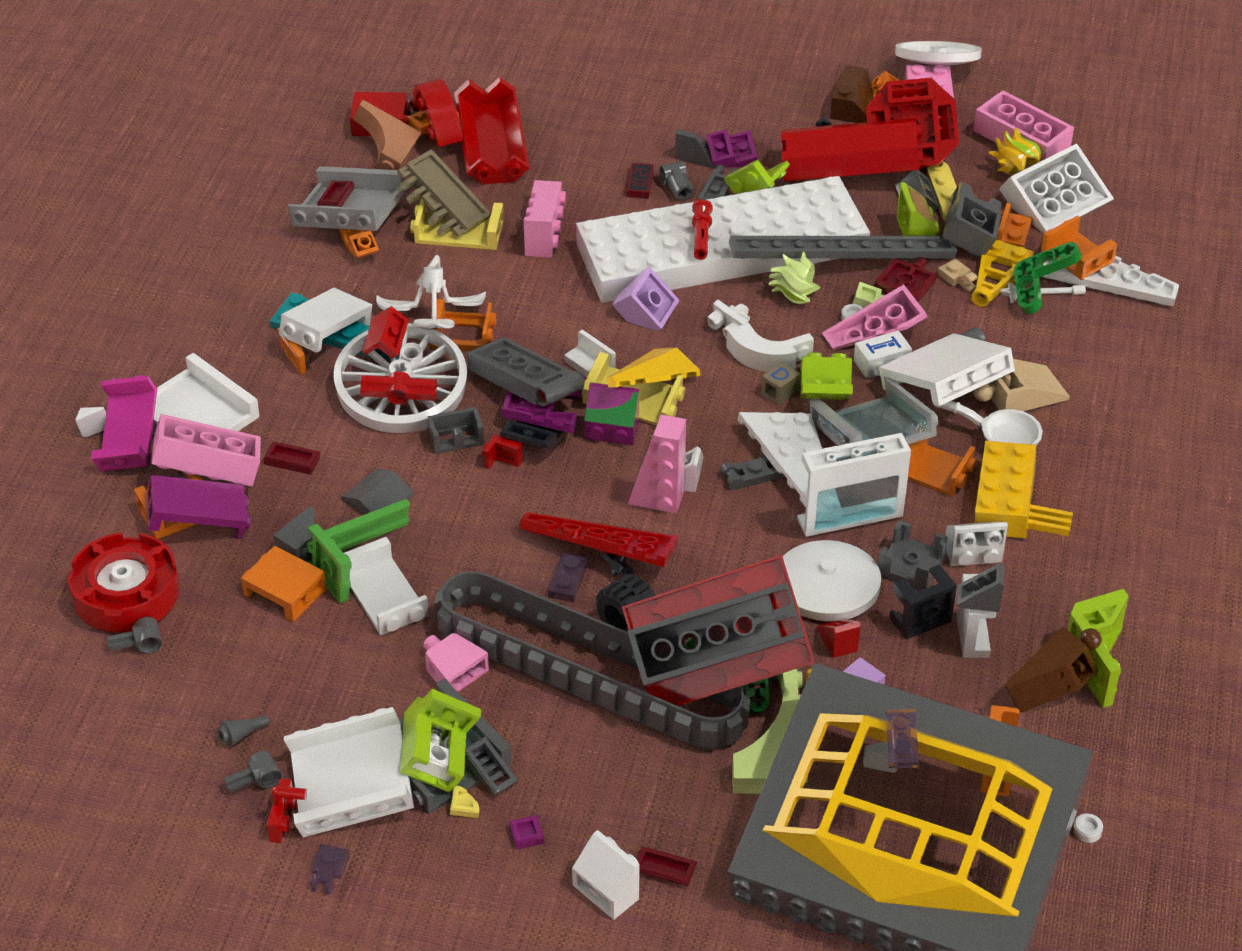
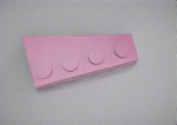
[524,180,566,258]
[627,415,686,513]

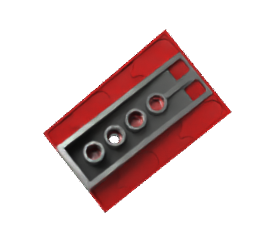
[622,554,815,706]

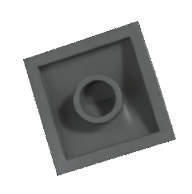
[341,469,414,515]

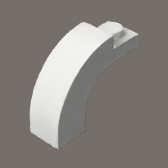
[726,323,814,372]

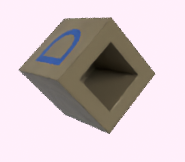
[761,362,800,406]

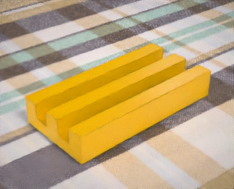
[1028,504,1073,536]

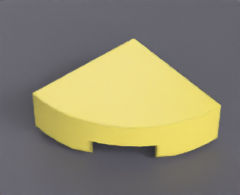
[450,785,479,818]

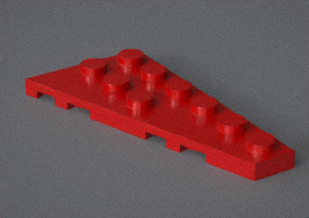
[520,512,678,567]

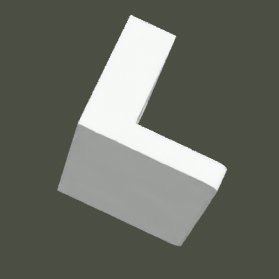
[564,330,616,377]

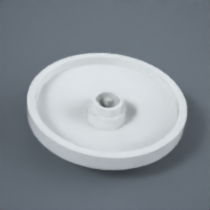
[895,41,982,66]
[783,540,881,621]

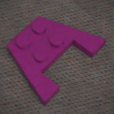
[502,377,586,433]

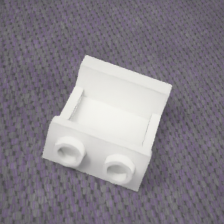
[957,574,996,658]

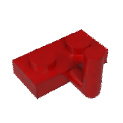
[267,779,307,843]

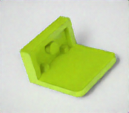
[724,160,790,194]

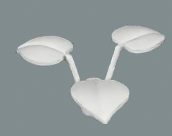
[376,266,486,329]

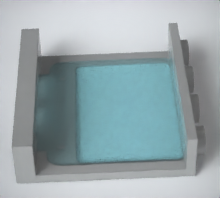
[809,378,938,457]

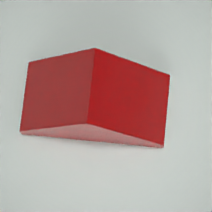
[817,619,860,658]

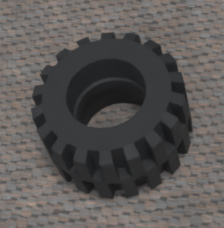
[596,574,656,632]

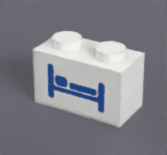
[854,330,912,379]

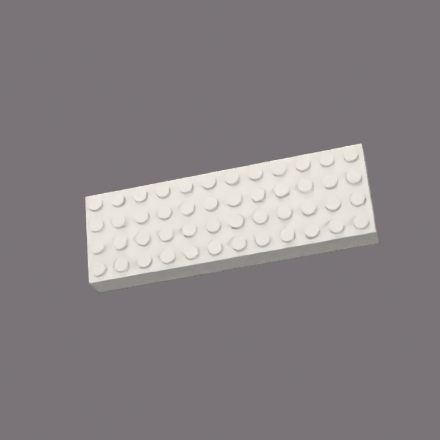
[576,176,870,303]

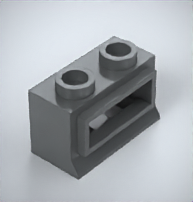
[427,407,484,454]

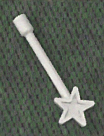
[1000,282,1086,303]

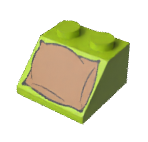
[897,182,939,236]

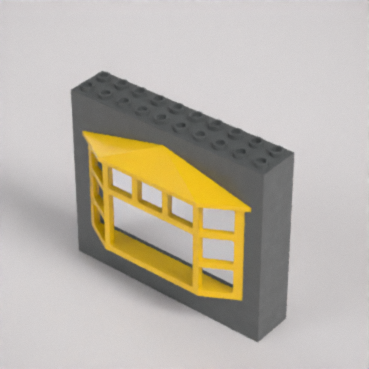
[728,663,1093,951]

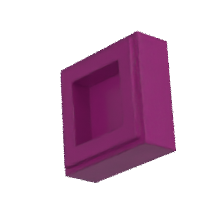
[509,815,544,850]

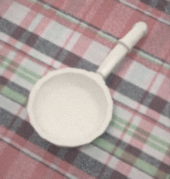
[934,401,1043,446]

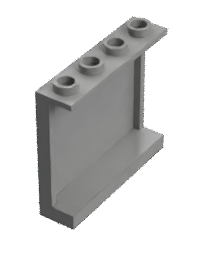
[288,166,405,231]

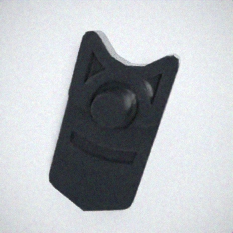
[600,553,635,577]

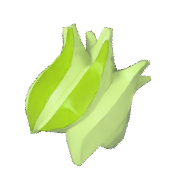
[769,252,820,304]

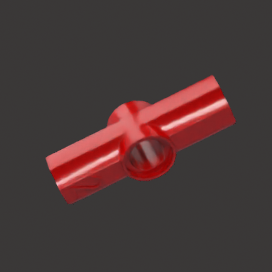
[360,371,437,405]

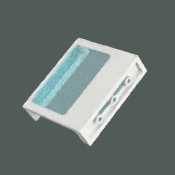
[797,433,911,537]

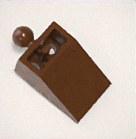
[1004,627,1102,713]

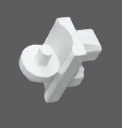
[707,300,750,339]

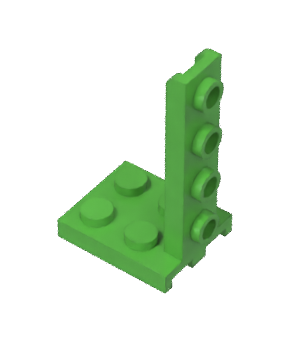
[307,499,410,604]

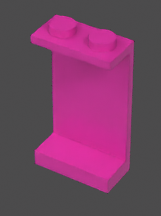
[91,375,158,472]

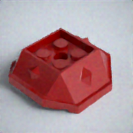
[866,78,959,168]

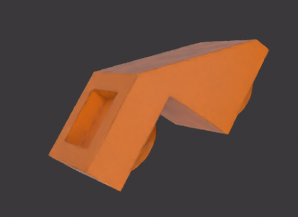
[338,229,379,258]

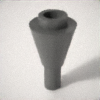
[217,715,269,747]

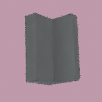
[895,170,940,212]

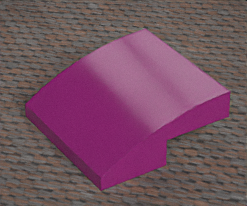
[706,129,758,167]

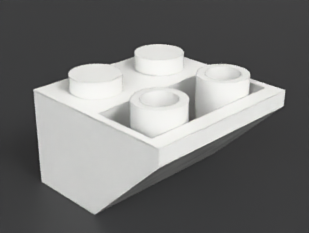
[945,522,1008,566]
[572,830,640,920]

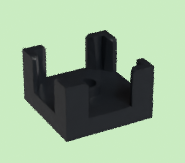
[889,564,957,640]

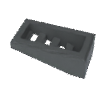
[465,736,518,796]

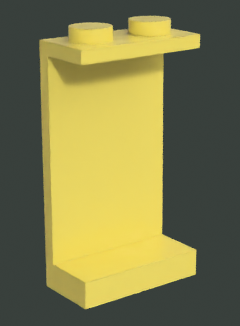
[410,199,504,250]
[582,352,686,426]

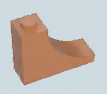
[353,100,421,170]

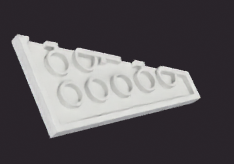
[1042,226,1179,306]
[737,412,842,519]

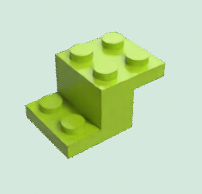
[800,353,853,400]

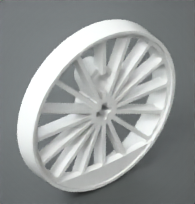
[334,323,467,433]

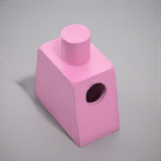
[423,633,489,692]

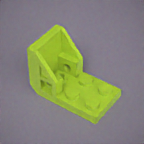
[1068,589,1129,708]

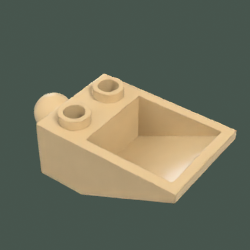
[973,359,1070,411]

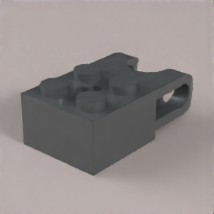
[942,181,1002,257]

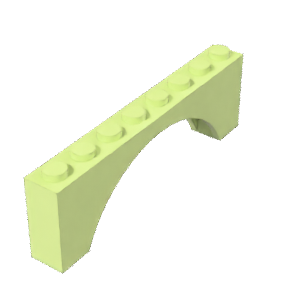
[732,604,808,794]

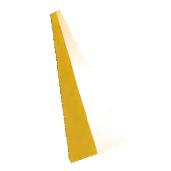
[607,348,700,388]

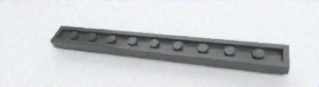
[728,235,957,259]

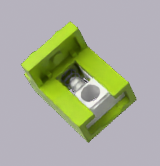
[400,689,481,793]

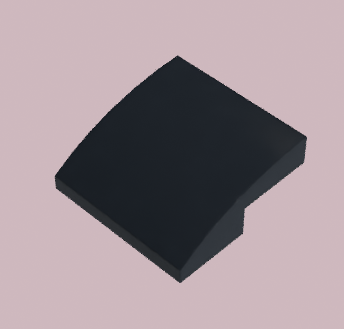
[500,420,565,449]

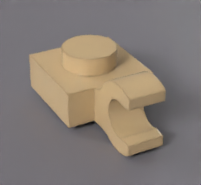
[938,259,977,292]

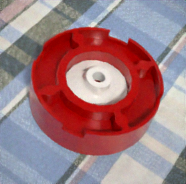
[68,532,180,632]

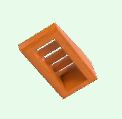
[278,327,307,375]

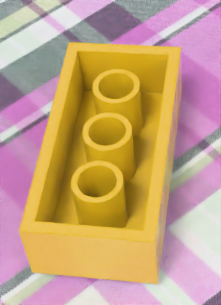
[975,441,1036,538]

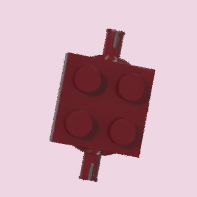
[874,257,937,302]

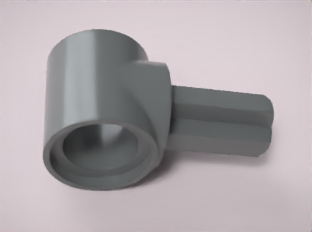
[107,617,162,654]
[224,751,283,792]

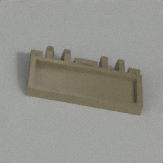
[397,149,491,238]

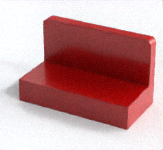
[362,306,409,359]

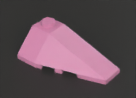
[822,284,928,351]

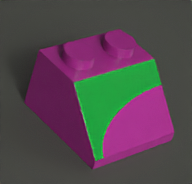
[584,382,639,445]

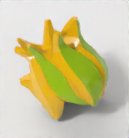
[989,128,1041,176]

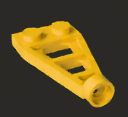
[971,240,1034,307]

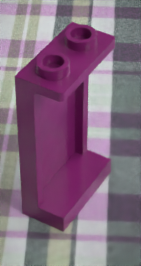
[146,475,250,538]

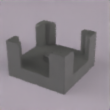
[878,520,948,591]

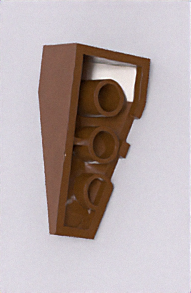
[830,65,873,123]

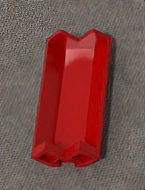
[454,77,530,185]
[781,118,923,181]

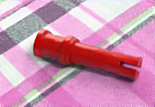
[692,199,713,260]

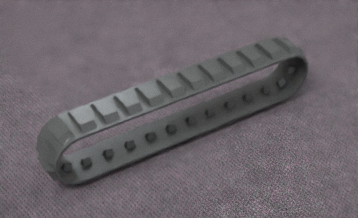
[434,571,750,750]

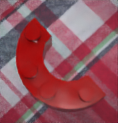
[410,78,464,147]

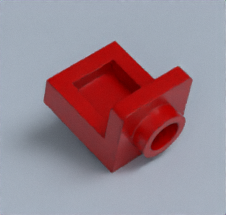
[482,434,523,469]

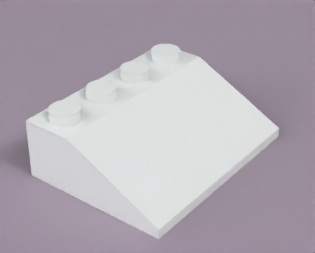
[999,144,1114,233]

